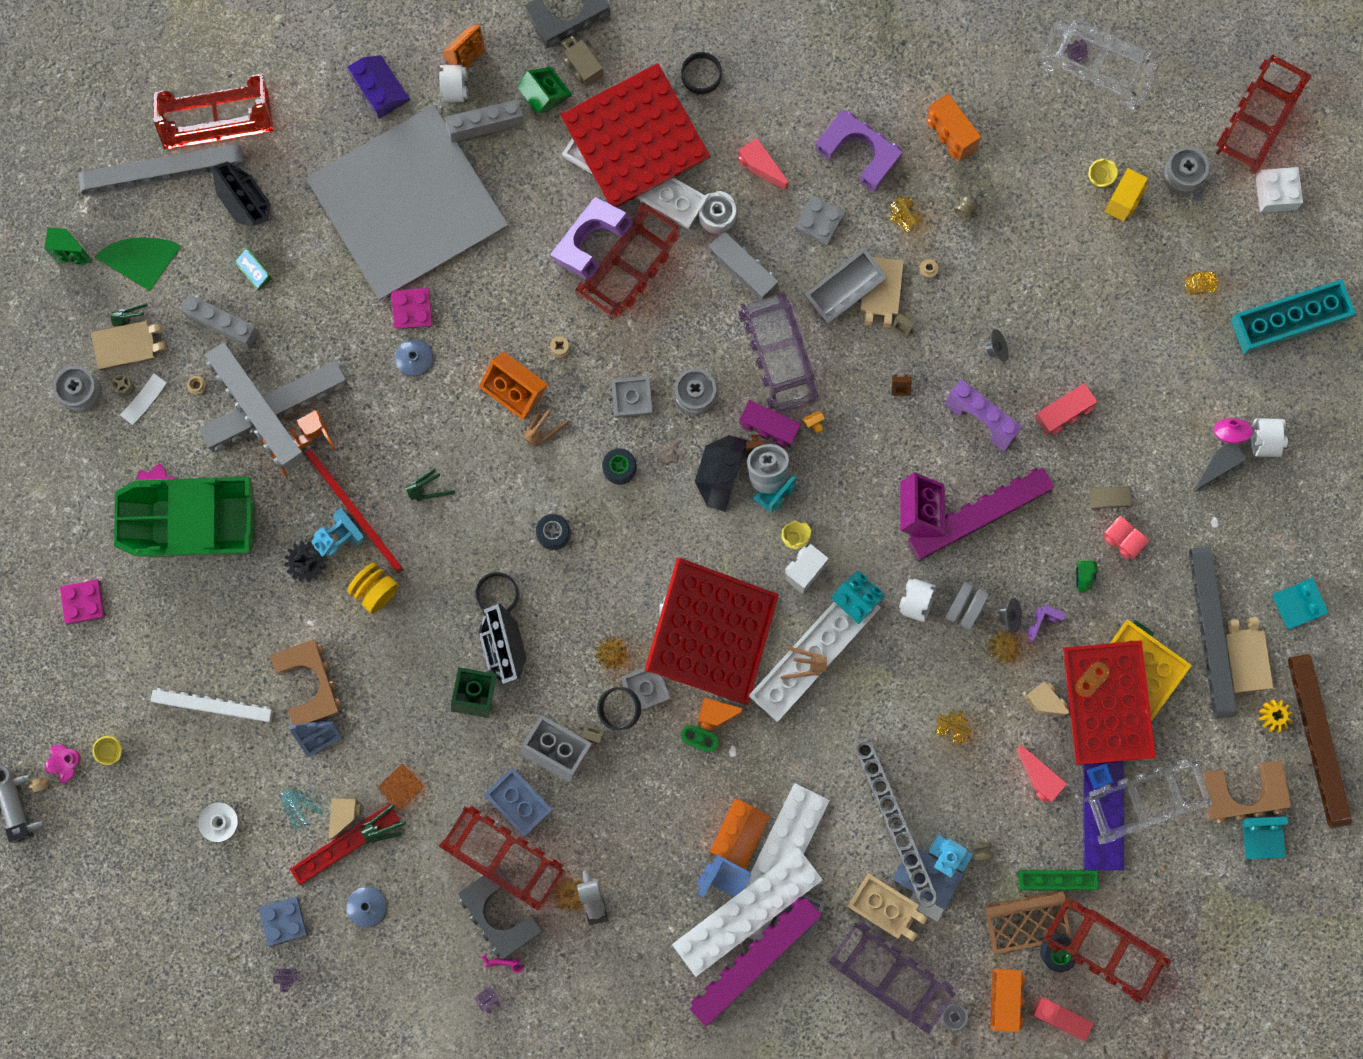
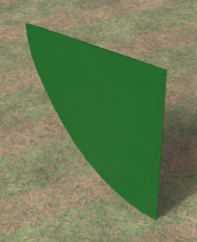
[95,237,181,291]

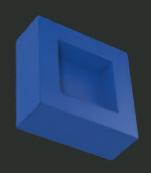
[1087,764,1113,789]

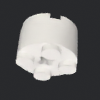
[439,65,469,103]
[699,191,736,235]
[1251,418,1288,457]
[899,579,937,622]

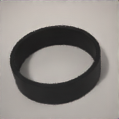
[681,52,722,94]
[475,572,519,612]
[597,687,641,731]

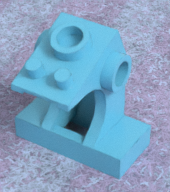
[311,508,364,557]
[928,835,973,878]

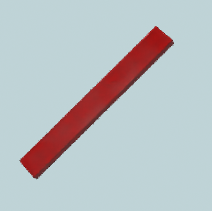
[305,449,404,573]

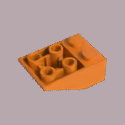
[443,24,486,70]

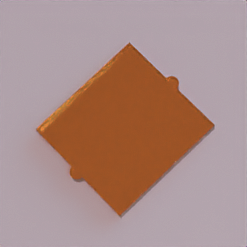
[378,763,424,811]

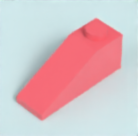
[737,138,789,190]
[1016,745,1067,803]
[1031,997,1094,1042]

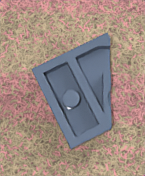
[289,720,342,757]

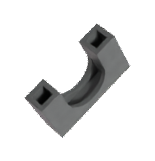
[524,0,611,48]
[458,866,543,959]

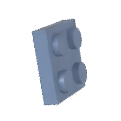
[258,897,307,946]

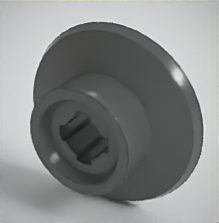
[985,329,1008,362]
[1000,598,1022,633]

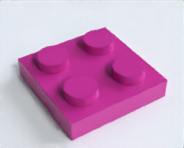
[391,288,433,329]
[60,579,105,625]

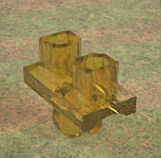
[889,195,922,233]
[935,710,972,745]

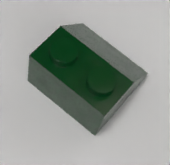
[451,667,497,718]

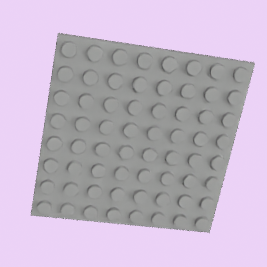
[306,105,508,301]

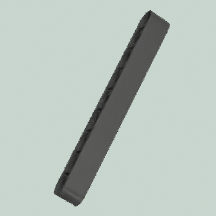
[1189,547,1236,719]

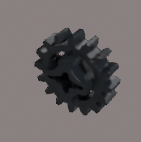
[284,541,327,583]

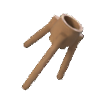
[523,409,569,447]
[780,646,827,680]

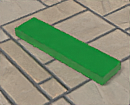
[1018,870,1099,890]

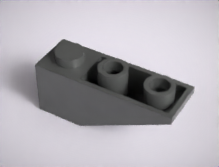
[1193,443,1246,492]

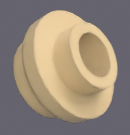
[919,259,938,278]
[187,376,206,395]
[29,776,49,792]

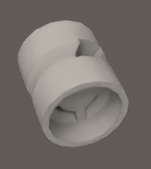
[939,1003,968,1031]

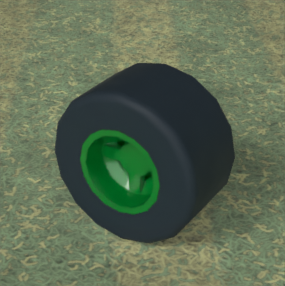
[602,448,637,485]
[1040,933,1079,972]

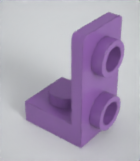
[1026,604,1066,644]

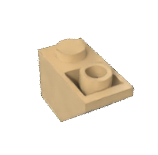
[1024,681,1069,716]

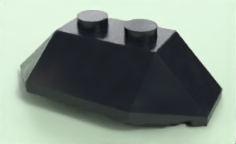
[211,161,271,227]
[695,435,748,512]
[479,604,527,684]

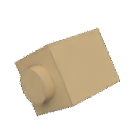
[329,798,361,839]

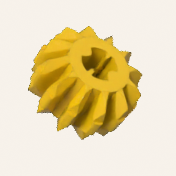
[1259,700,1293,733]

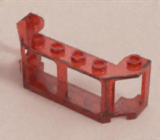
[1216,55,1312,175]
[575,202,680,321]
[439,806,565,911]
[1043,898,1172,1003]

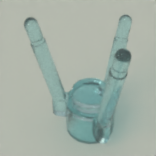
[279,788,323,829]

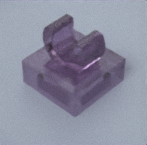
[1065,39,1088,65]
[273,969,297,992]
[474,986,500,1014]

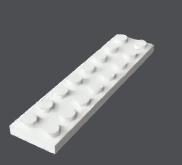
[562,139,705,230]
[749,602,881,722]
[744,783,830,941]
[672,848,822,977]

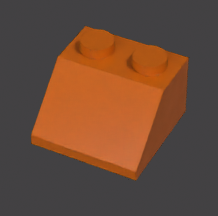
[698,698,742,731]

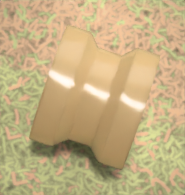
[550,336,570,358]

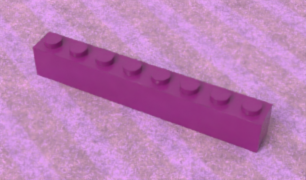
[907,467,1055,562]
[690,897,822,1027]

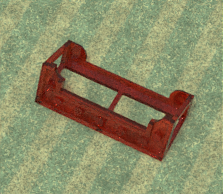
[154,74,273,150]

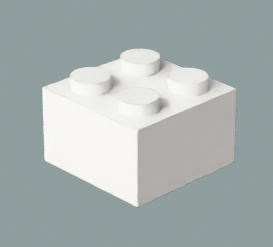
[1256,167,1303,213]
[785,544,829,594]

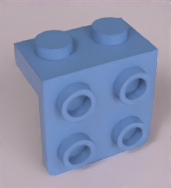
[697,855,751,898]

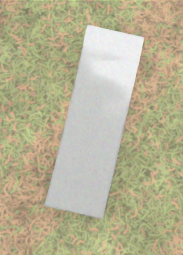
[120,373,166,425]

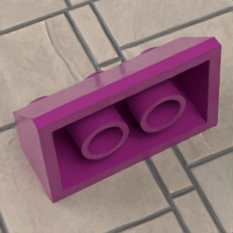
[900,472,946,537]

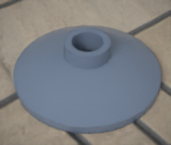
[395,339,433,376]
[347,887,386,927]

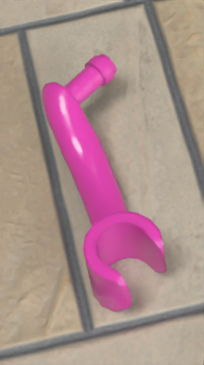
[481,954,525,973]

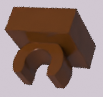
[891,374,912,396]
[746,435,765,458]

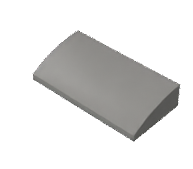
[804,248,887,324]

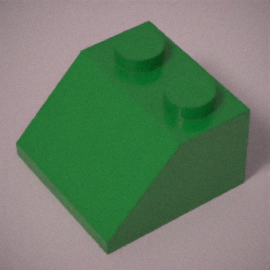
[516,67,572,114]

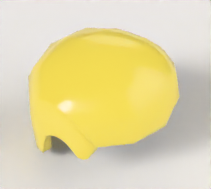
[1088,159,1118,187]
[781,520,811,550]
[92,735,123,765]

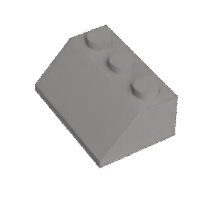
[520,715,592,783]

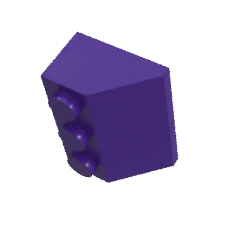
[347,55,410,119]

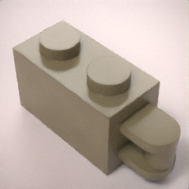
[561,35,604,87]

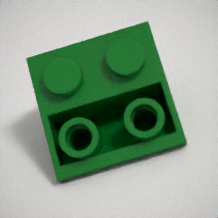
[44,227,93,265]

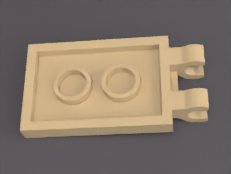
[860,257,904,328]
[91,321,167,370]
[1225,617,1273,693]
[847,873,928,942]

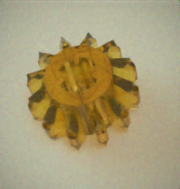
[1185,271,1218,295]
[987,631,1021,664]
[595,636,627,669]
[553,878,583,912]

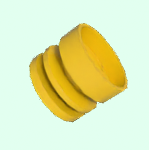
[347,562,399,614]

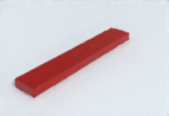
[290,804,401,886]

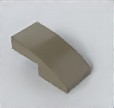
[1089,487,1132,509]

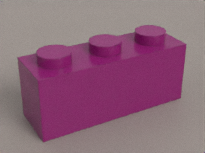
[739,400,801,448]

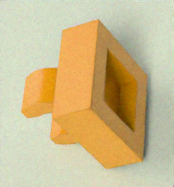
[801,411,825,433]

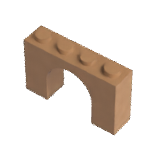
[270,639,342,725]
[1200,760,1291,823]

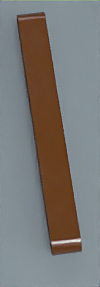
[1288,654,1352,829]

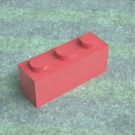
[1034,383,1097,436]

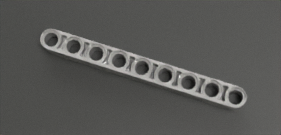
[78,144,244,195]
[856,741,937,908]

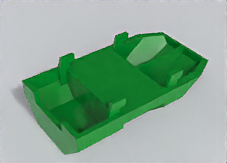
[114,477,255,558]

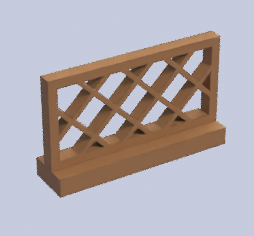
[983,890,1072,954]

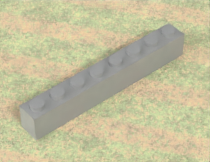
[204,342,307,473]
[199,360,349,452]

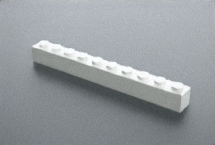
[150,688,274,723]

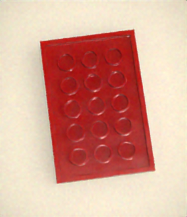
[1062,641,1156,765]

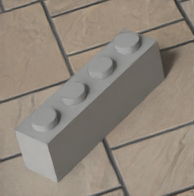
[445,99,523,143]
[708,231,778,302]
[180,294,259,348]

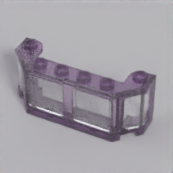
[738,291,819,413]

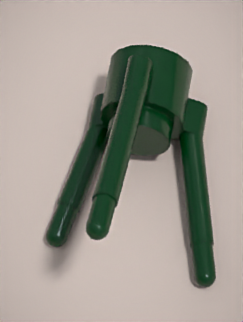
[111,303,158,334]
[405,468,455,502]
[361,805,406,844]

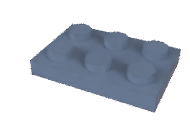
[484,768,553,838]
[892,848,964,910]

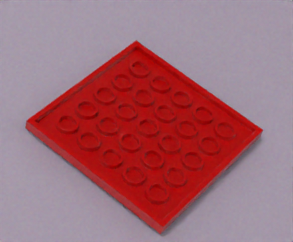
[560,63,711,208]
[644,558,779,705]

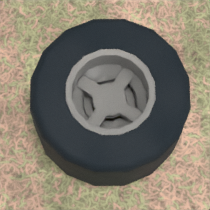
[536,514,571,550]

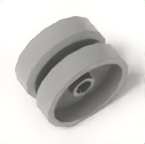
[1163,147,1209,195]
[53,366,101,412]
[675,368,716,415]
[747,444,791,494]
[945,581,989,631]

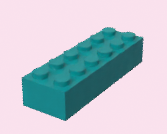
[1230,279,1356,355]

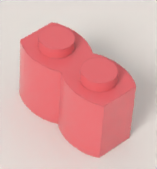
[1103,516,1149,560]

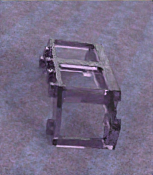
[828,922,956,1034]

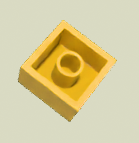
[1104,168,1148,222]

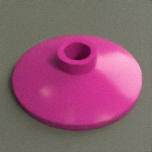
[1214,418,1253,444]

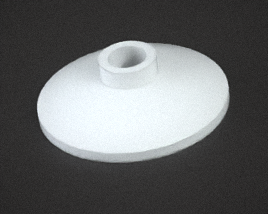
[198,802,238,842]

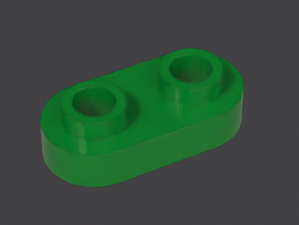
[681,725,719,753]

